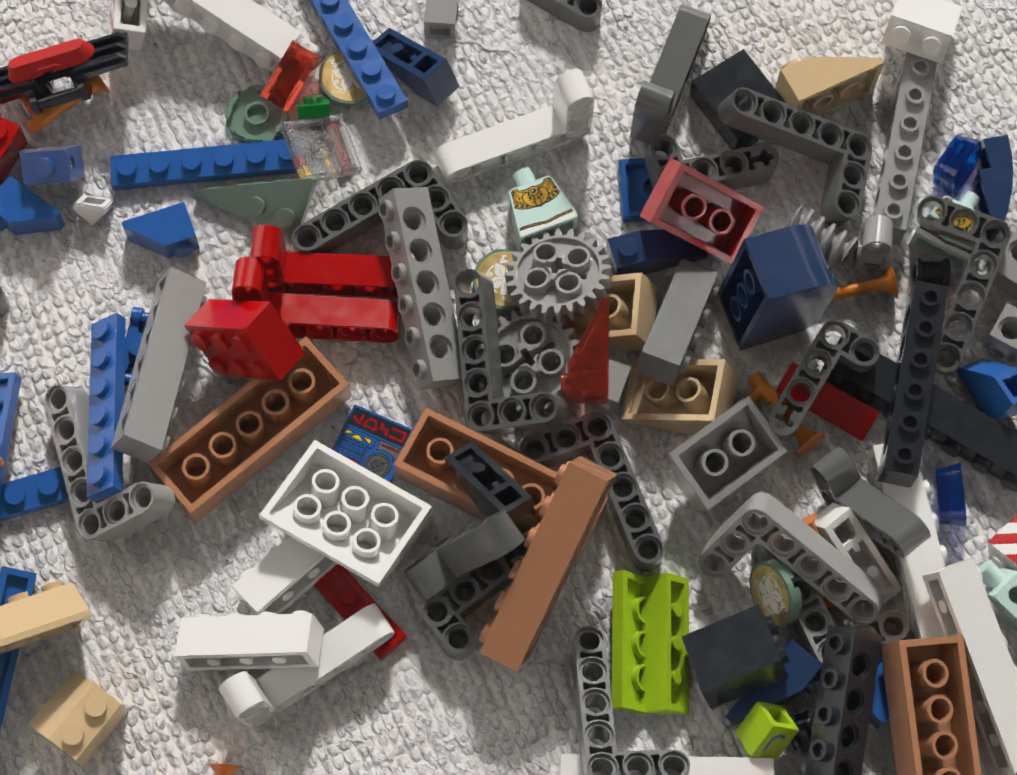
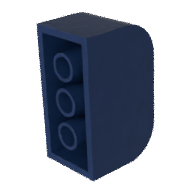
[718,224,837,351]

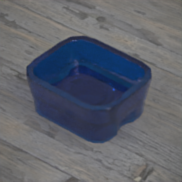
[933,134,982,198]
[935,463,967,527]

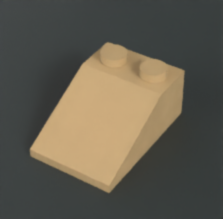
[775,57,884,128]
[550,272,658,351]
[621,359,739,436]

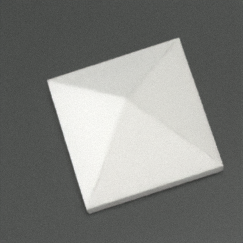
[73,195,114,225]

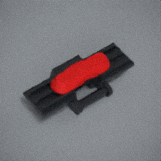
[0,32,129,115]

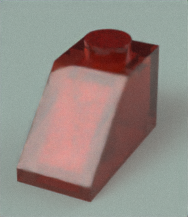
[260,40,325,112]

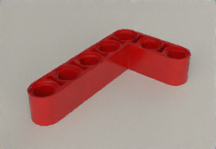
[250,225,398,298]
[231,257,401,343]

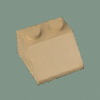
[28,669,128,768]

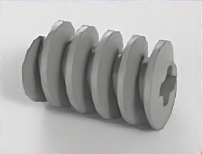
[787,204,859,270]

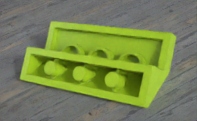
[612,570,689,715]

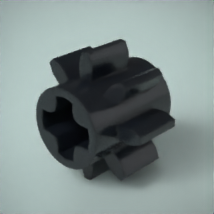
[789,708,814,753]

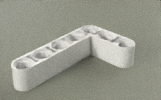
[434,69,595,184]
[218,603,395,729]

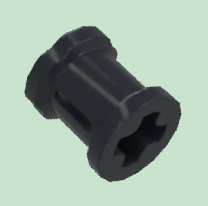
[913,258,951,287]

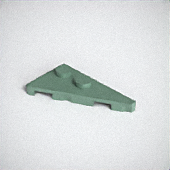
[193,176,318,236]

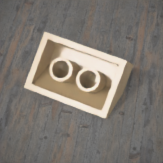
[0,580,92,654]

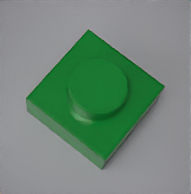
[297,94,330,119]

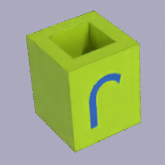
[735,701,799,761]

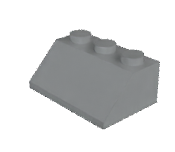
[667,396,787,512]

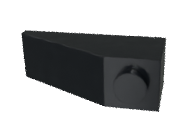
[444,441,537,534]

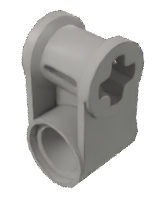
[853,215,893,272]

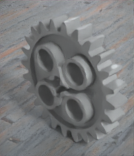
[504,228,613,323]
[477,310,585,415]

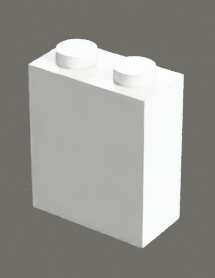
[881,0,962,64]

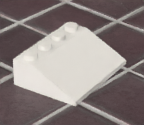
[259,440,432,587]

